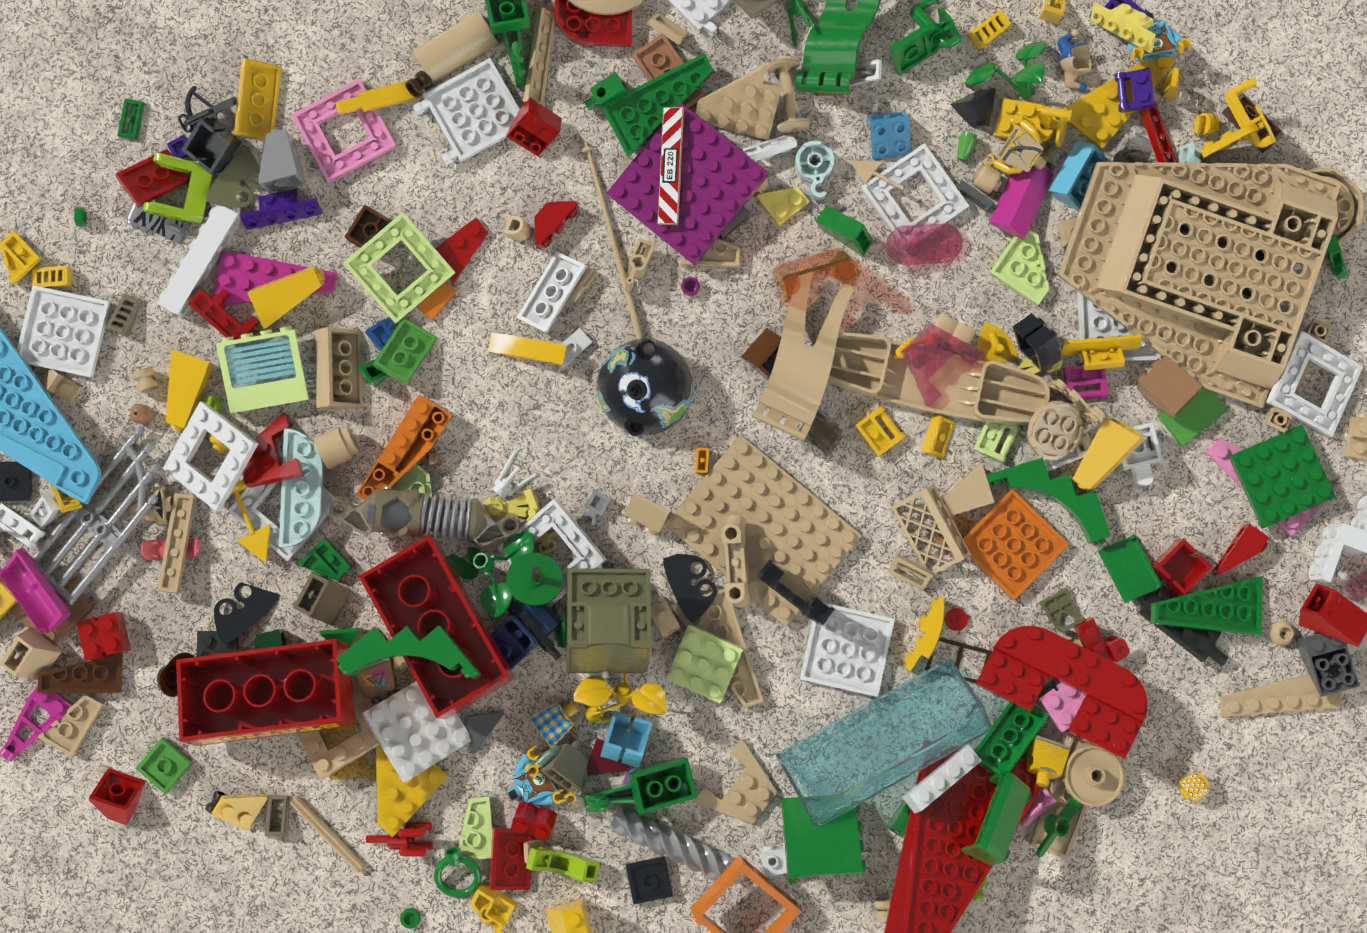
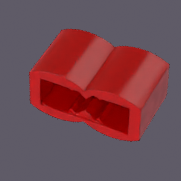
[511,802,558,840]

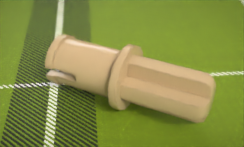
[568,267,597,304]

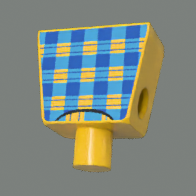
[529,701,579,748]

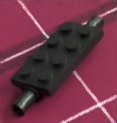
[1136,585,1229,666]

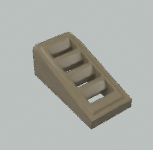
[106,294,143,336]
[265,795,289,838]

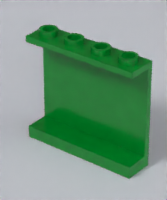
[781,795,866,883]

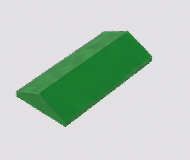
[974,702,1050,775]

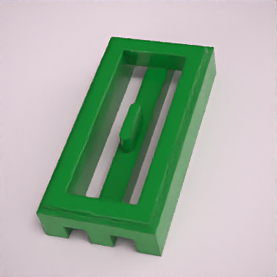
[117,99,145,140]

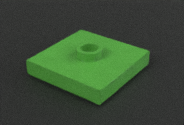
[135,737,194,794]

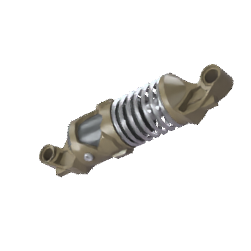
[329,487,519,546]

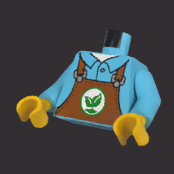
[1127,13,1191,62]
[507,745,567,805]

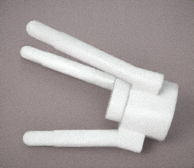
[492,450,537,499]

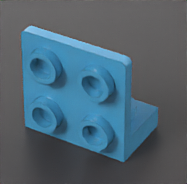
[867,111,911,160]

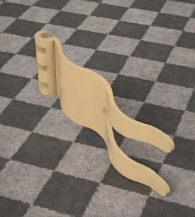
[752,266,853,441]

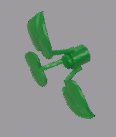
[965,41,1046,98]
[449,532,534,617]

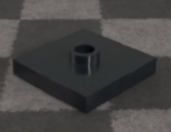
[0,461,32,502]
[625,855,673,905]

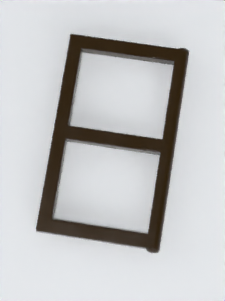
[924,638,992,684]

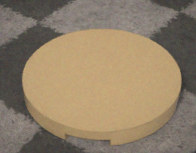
[1027,401,1084,460]

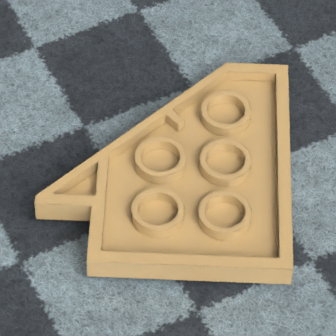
[695,64,783,140]

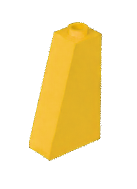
[247,265,325,329]
[166,349,214,432]
[1072,416,1146,490]

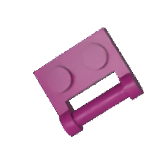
[1063,365,1108,403]

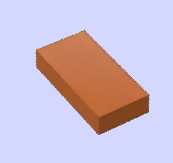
[417,281,457,321]

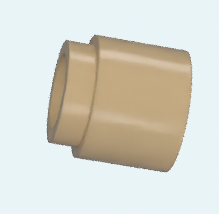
[314,426,360,470]

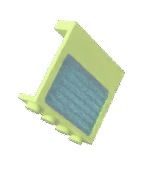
[216,326,312,413]

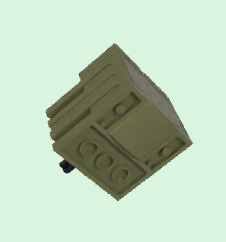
[567,561,652,673]

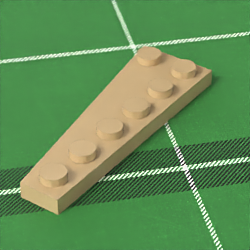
[1219,674,1342,717]

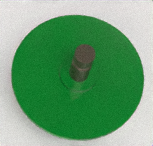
[506,553,563,606]

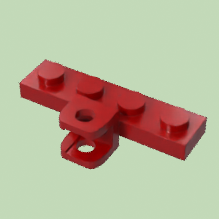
[1074,617,1130,663]

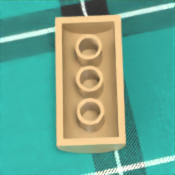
[412,11,498,84]

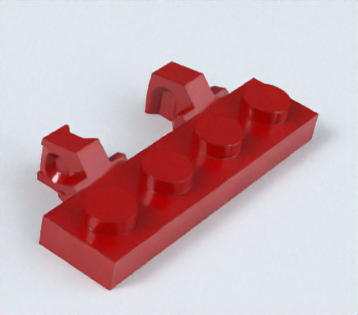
[188,289,262,357]

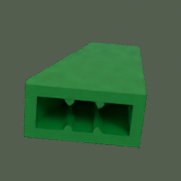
[816,205,874,257]

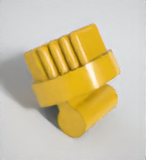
[1193,113,1220,135]

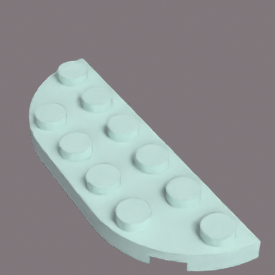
[279,428,324,548]

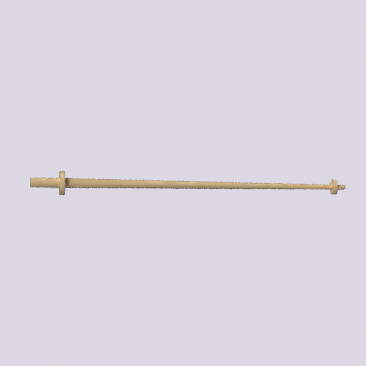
[582,141,648,359]

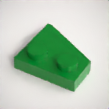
[298,538,353,580]

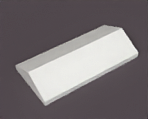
[517,251,587,333]

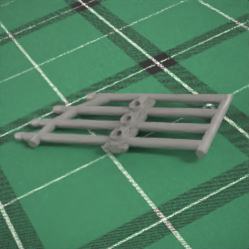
[32,426,161,605]

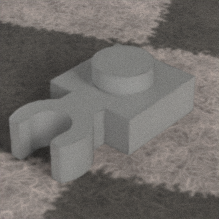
[581,490,612,527]

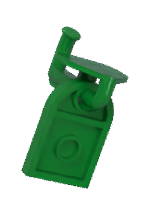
[890,0,963,76]

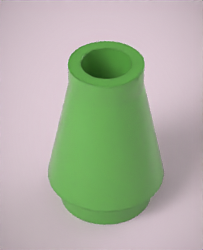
[956,131,978,161]

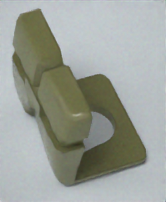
[1039,588,1085,632]

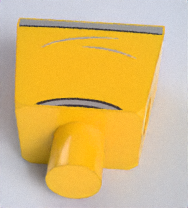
[1027,735,1071,787]

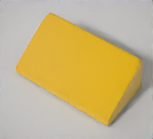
[921,415,955,459]

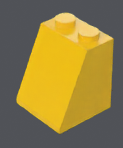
[545,898,593,933]

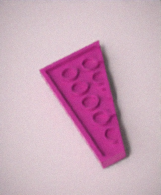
[212,250,337,306]

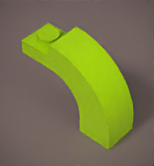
[526,847,600,882]

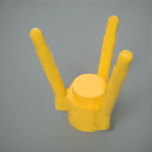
[585,689,636,724]

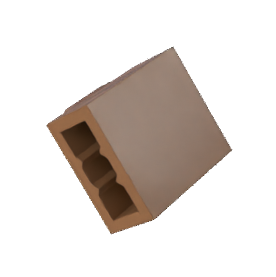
[1137,355,1202,419]

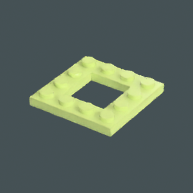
[343,212,456,323]

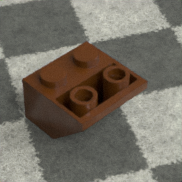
[741,328,781,381]

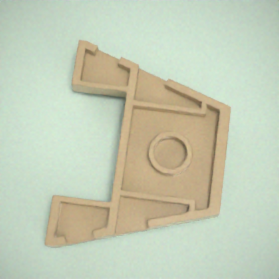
[694,739,777,824]

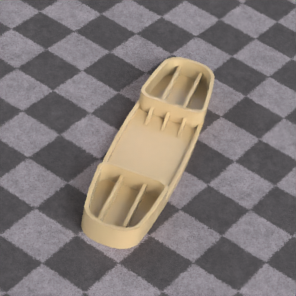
[828,332,1050,426]

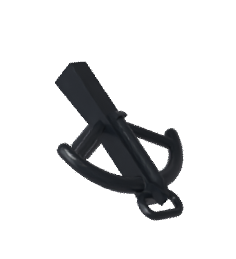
[178,86,237,133]

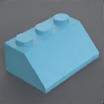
[1049,141,1110,212]

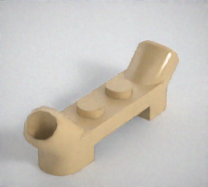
[721,515,752,608]

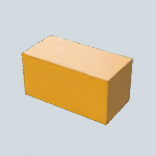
[695,448,709,474]

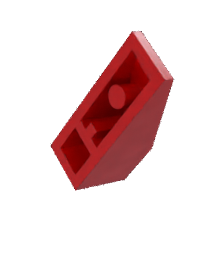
[1211,524,1269,575]

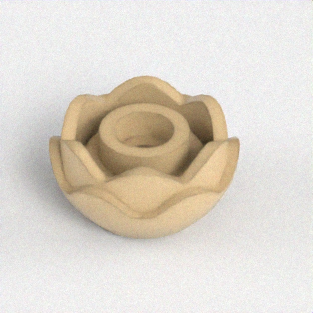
[1270,621,1296,646]

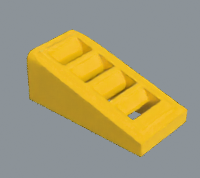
[967,10,1012,51]
[1161,67,1179,100]
[32,266,72,288]
[50,483,82,513]

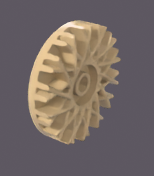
[1062,745,1124,807]

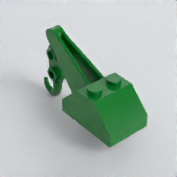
[484,0,530,88]
[583,758,697,815]

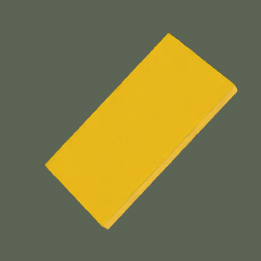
[234,58,282,142]

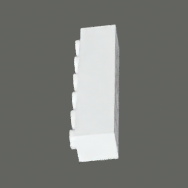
[157,205,241,318]

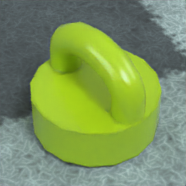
[203,396,223,413]

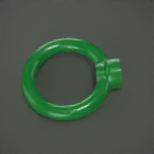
[434,847,482,898]

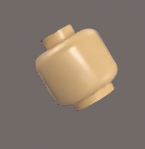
[972,165,1002,194]

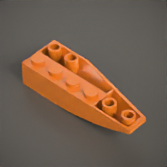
[356,394,453,500]

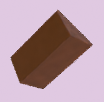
[1221,93,1284,154]

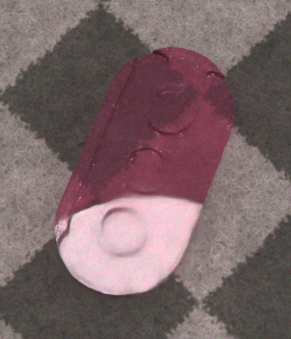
[886,223,963,265]

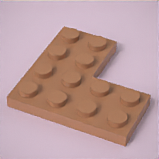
[631,34,707,132]

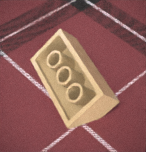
[315,327,363,409]

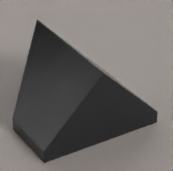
[950,88,996,128]

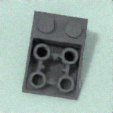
[1295,632,1360,697]

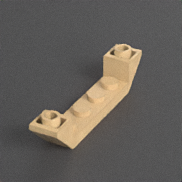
[1265,318,1332,433]

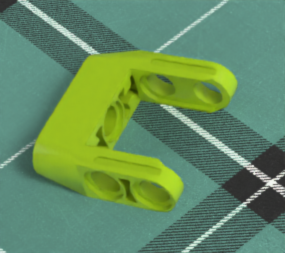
[142,153,212,224]

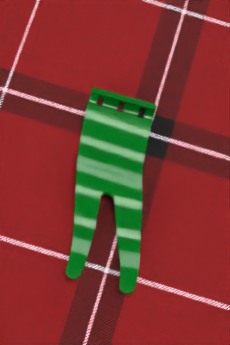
[795,0,881,94]

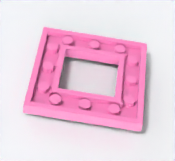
[292,79,397,183]

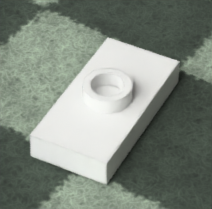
[561,328,593,369]

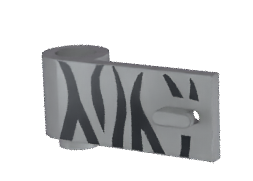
[124,201,189,244]

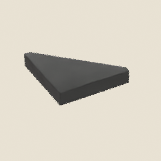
[466,711,504,754]

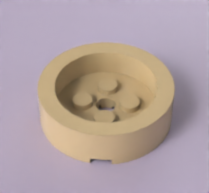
[1308,167,1364,243]

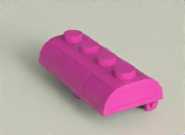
[0,548,71,633]

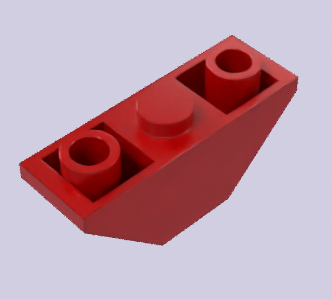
[534,201,579,250]

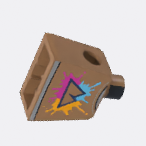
[355,658,398,702]

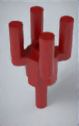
[365,822,433,857]

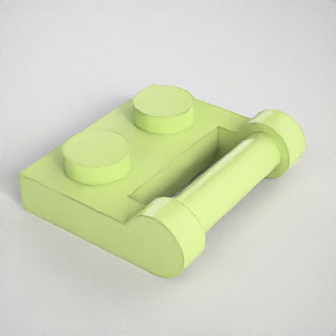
[973,422,1021,464]

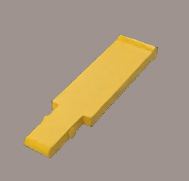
[335,80,420,115]

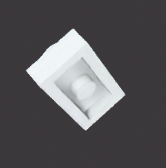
[30,493,65,529]

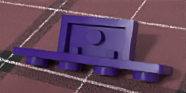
[240,188,322,230]

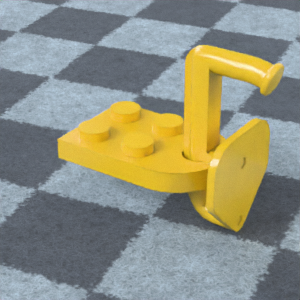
[1200,77,1276,161]
[993,98,1072,148]

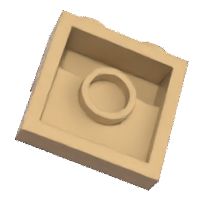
[1345,414,1367,460]

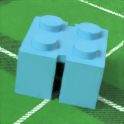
[600,711,652,768]

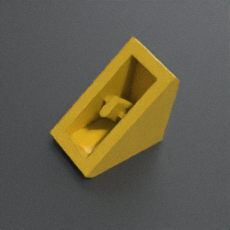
[1039,0,1067,25]

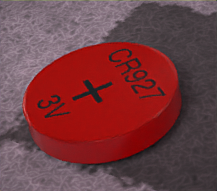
[945,608,968,631]

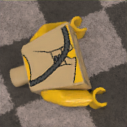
[984,112,1047,174]

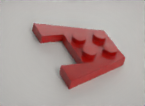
[242,412,304,488]

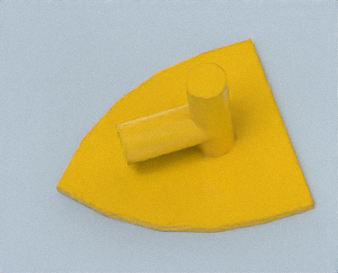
[977,321,1019,363]

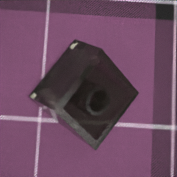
[798,412,844,456]

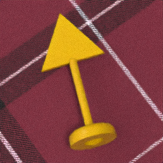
[229,480,271,563]

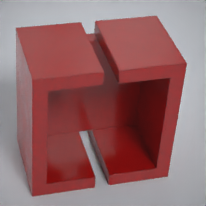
[1151,538,1212,595]
[76,612,131,661]

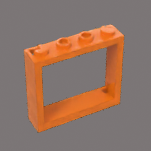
[691,855,802,933]

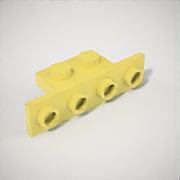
[1090,2,1156,53]

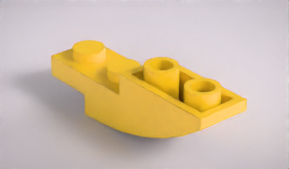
[903,595,944,672]

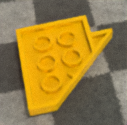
[376,745,448,837]

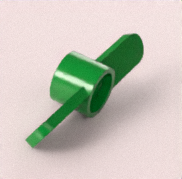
[1036,797,1082,857]

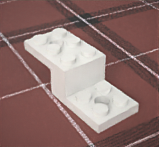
[1309,496,1367,583]

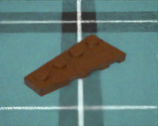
[37,653,123,694]

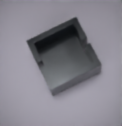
[182,117,242,174]
[1012,313,1062,373]

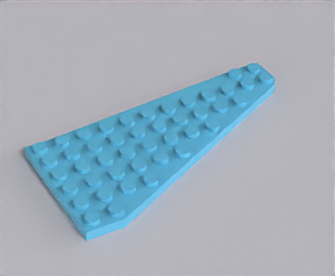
[0,326,101,504]

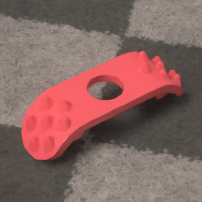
[141,538,201,560]

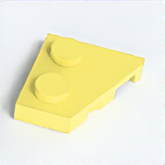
[756,187,810,226]

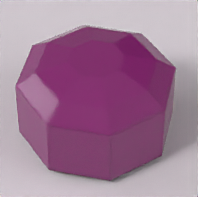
[681,276,700,297]

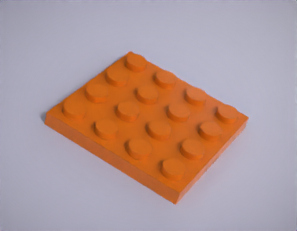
[963,489,1069,601]

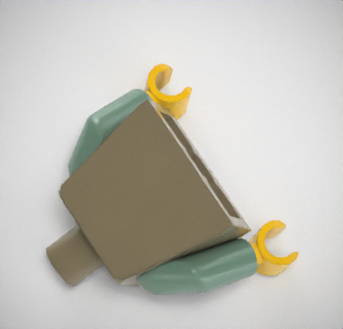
[525,740,588,804]

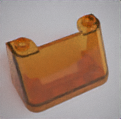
[773,248,860,305]

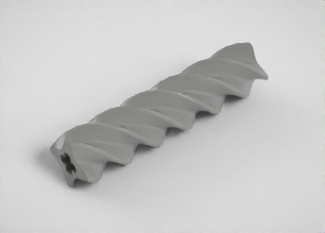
[609,806,729,881]

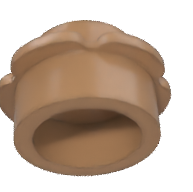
[427,450,441,469]

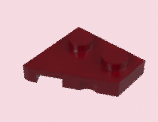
[587,738,629,776]

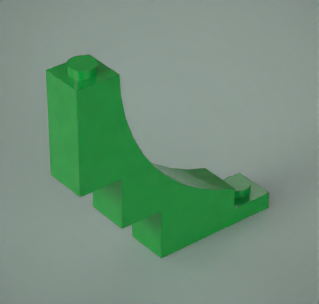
[986,457,1110,545]
[336,626,482,679]

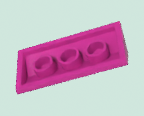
[989,166,1054,240]

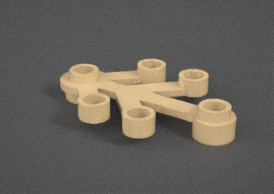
[1049,377,1106,425]

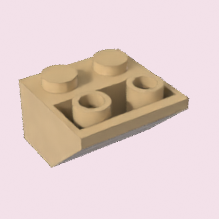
[0,627,62,680]

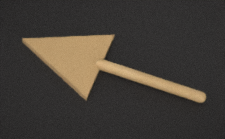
[850,160,904,190]

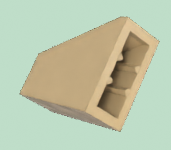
[941,465,995,516]

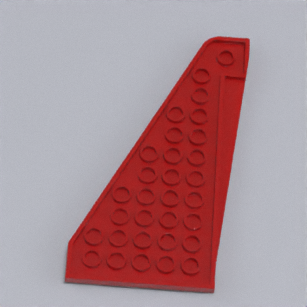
[884,740,1039,933]

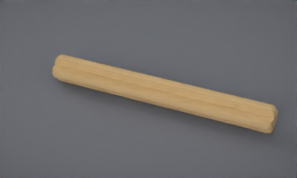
[290,796,366,873]

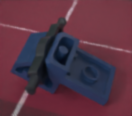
[491,598,562,670]

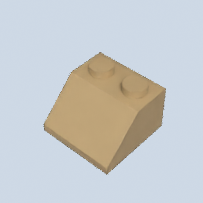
[624,492,670,535]

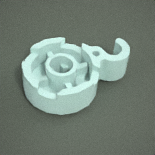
[795,141,834,201]

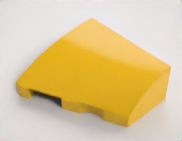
[470,882,517,933]

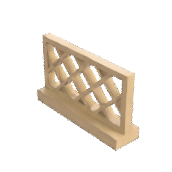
[891,484,971,574]

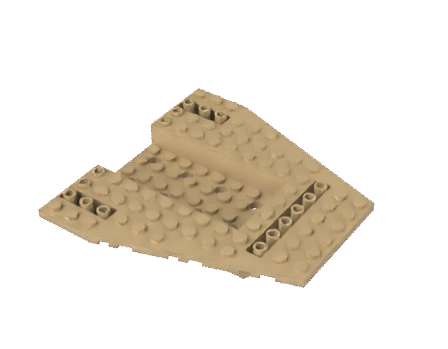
[1057,162,1342,408]

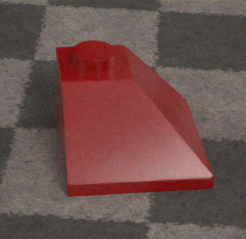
[89,768,146,825]

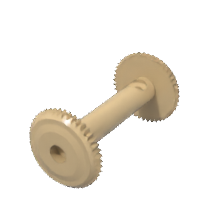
[766,58,811,133]

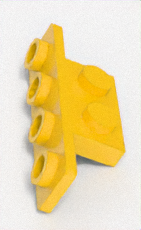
[1060,334,1143,370]

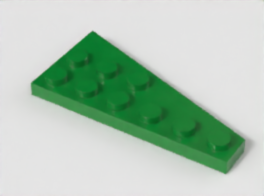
[601,53,714,158]
[1151,576,1263,636]

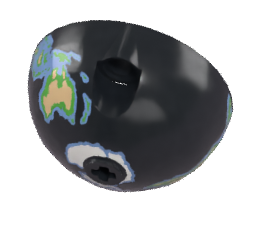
[597,338,693,436]

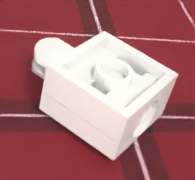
[1117,422,1163,486]

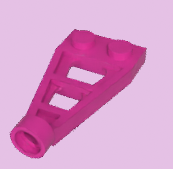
[0,686,73,762]

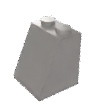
[258,128,306,193]

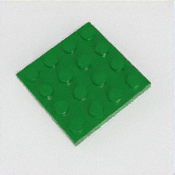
[1228,424,1336,529]

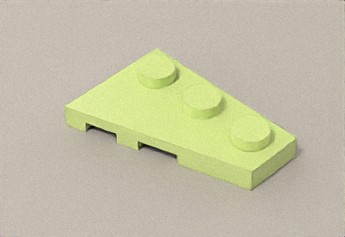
[459,796,493,860]

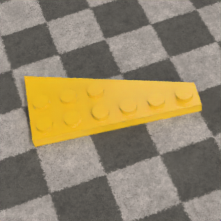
[1068,56,1175,150]

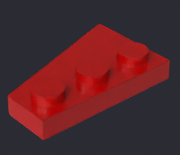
[435,217,489,283]

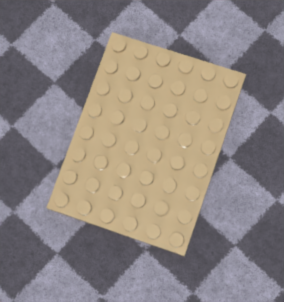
[664,434,862,627]

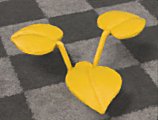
[574,673,667,715]

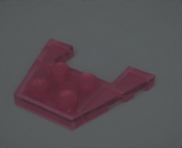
[901,323,984,407]

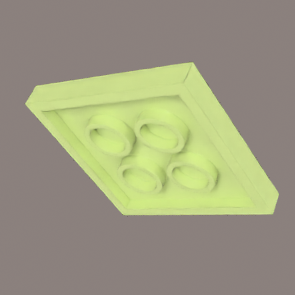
[666,624,744,703]

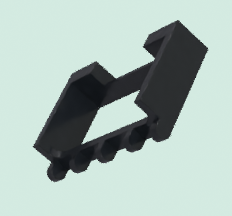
[756,559,835,626]

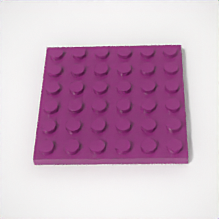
[606,102,770,266]

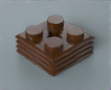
[345,205,392,248]

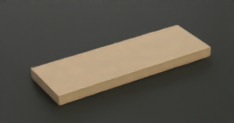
[1029,733,1096,860]

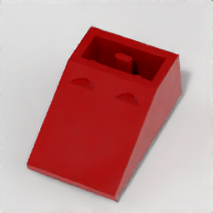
[1298,583,1367,647]

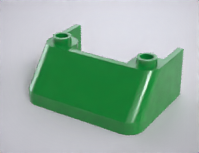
[961,770,1032,866]

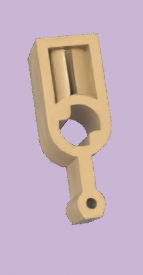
[625,238,656,293]

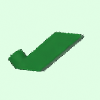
[1327,234,1348,279]

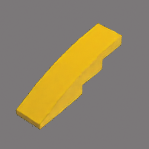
[488,333,567,366]

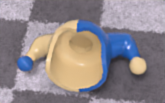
[1057,29,1092,92]

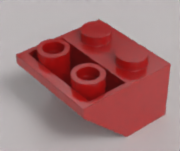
[506,98,562,157]

